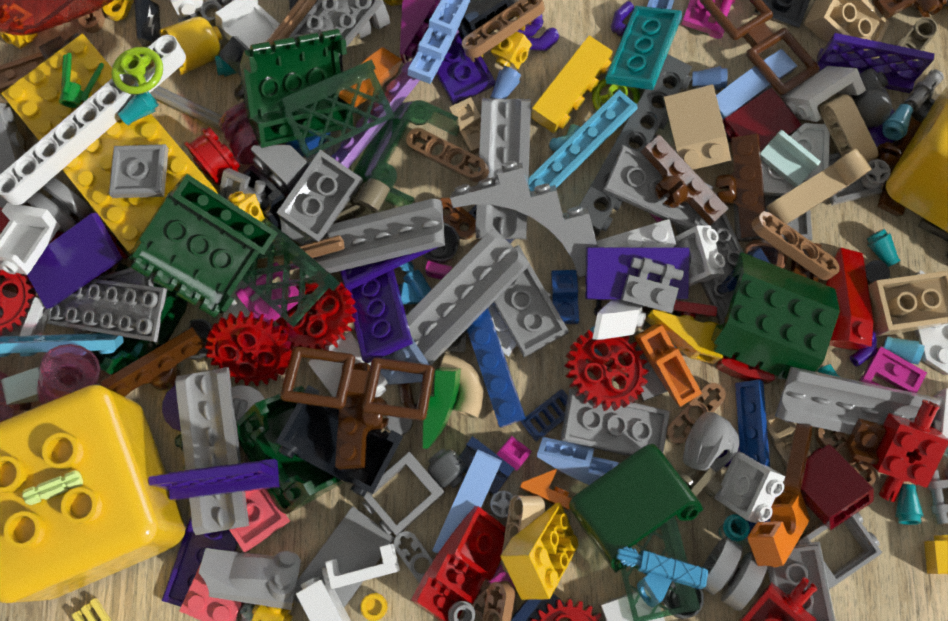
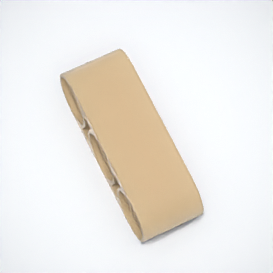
[820,94,878,163]
[501,495,545,573]

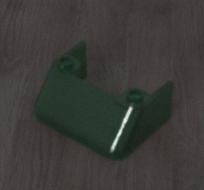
[353,100,459,207]

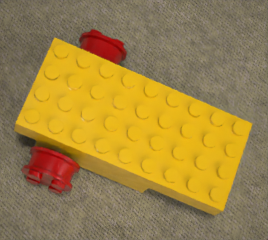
[1,33,240,273]

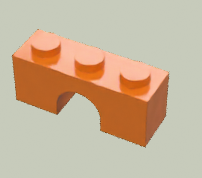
[747,492,810,567]

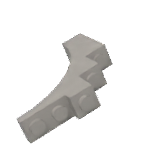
[450,161,598,277]

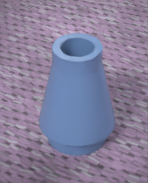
[490,66,521,99]
[692,66,728,90]

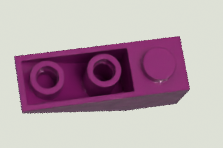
[400,0,441,64]

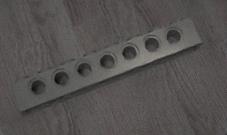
[579,54,692,237]

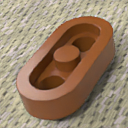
[439,198,476,240]

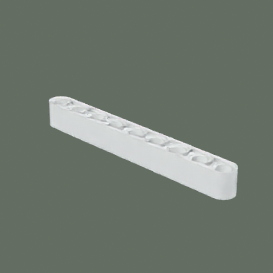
[0,35,186,205]

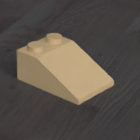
[804,0,890,59]
[664,84,731,170]
[868,271,948,337]

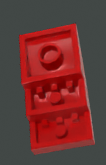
[411,506,506,621]

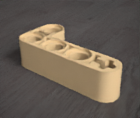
[766,148,872,224]

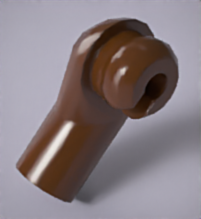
[398,383,418,409]

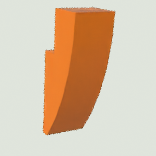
[335,47,402,108]
[634,324,702,407]

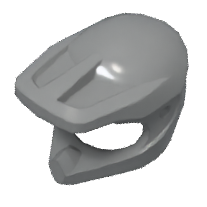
[683,412,739,472]

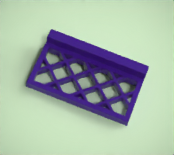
[816,33,935,94]
[149,459,279,500]

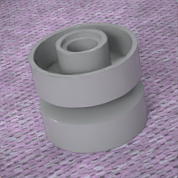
[703,536,767,611]

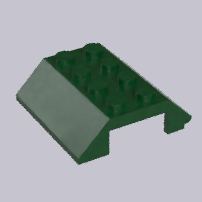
[240,29,354,148]
[129,173,278,318]
[711,252,840,379]

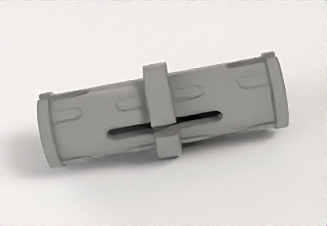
[904,69,944,112]

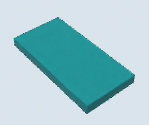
[605,6,682,90]

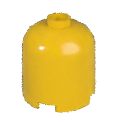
[159,17,222,75]

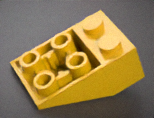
[500,503,579,600]

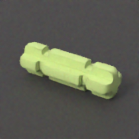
[22,470,83,505]

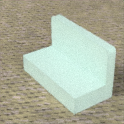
[761,130,821,188]

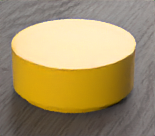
[360,593,388,621]

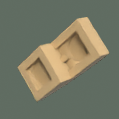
[449,97,481,154]
[766,412,811,469]

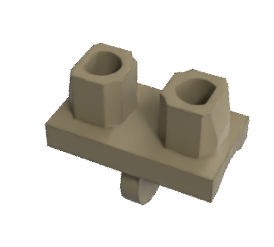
[678,468,722,515]

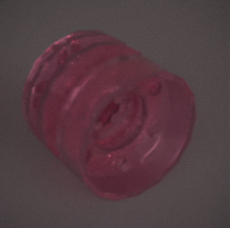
[218,102,283,165]
[37,344,100,405]

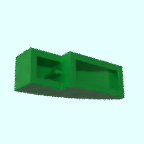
[423,367,461,449]

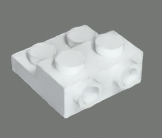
[675,225,725,287]
[714,451,785,523]

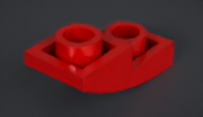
[716,355,775,384]

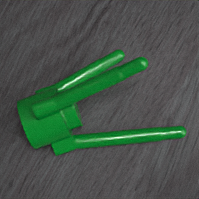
[59,53,104,108]

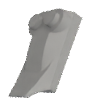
[277,150,363,245]
[199,548,301,610]

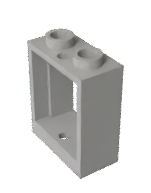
[362,452,445,535]
[796,512,882,589]

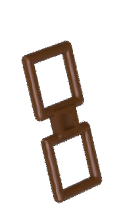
[700,0,820,95]
[280,346,434,421]

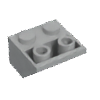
[251,145,309,196]

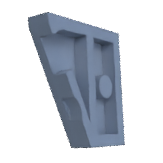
[380,338,435,385]

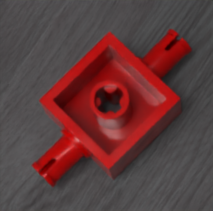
[871,399,948,502]
[739,577,818,621]

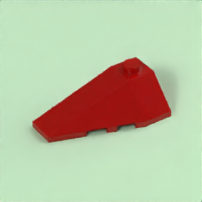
[826,248,873,351]

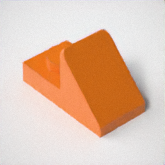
[519,469,571,510]

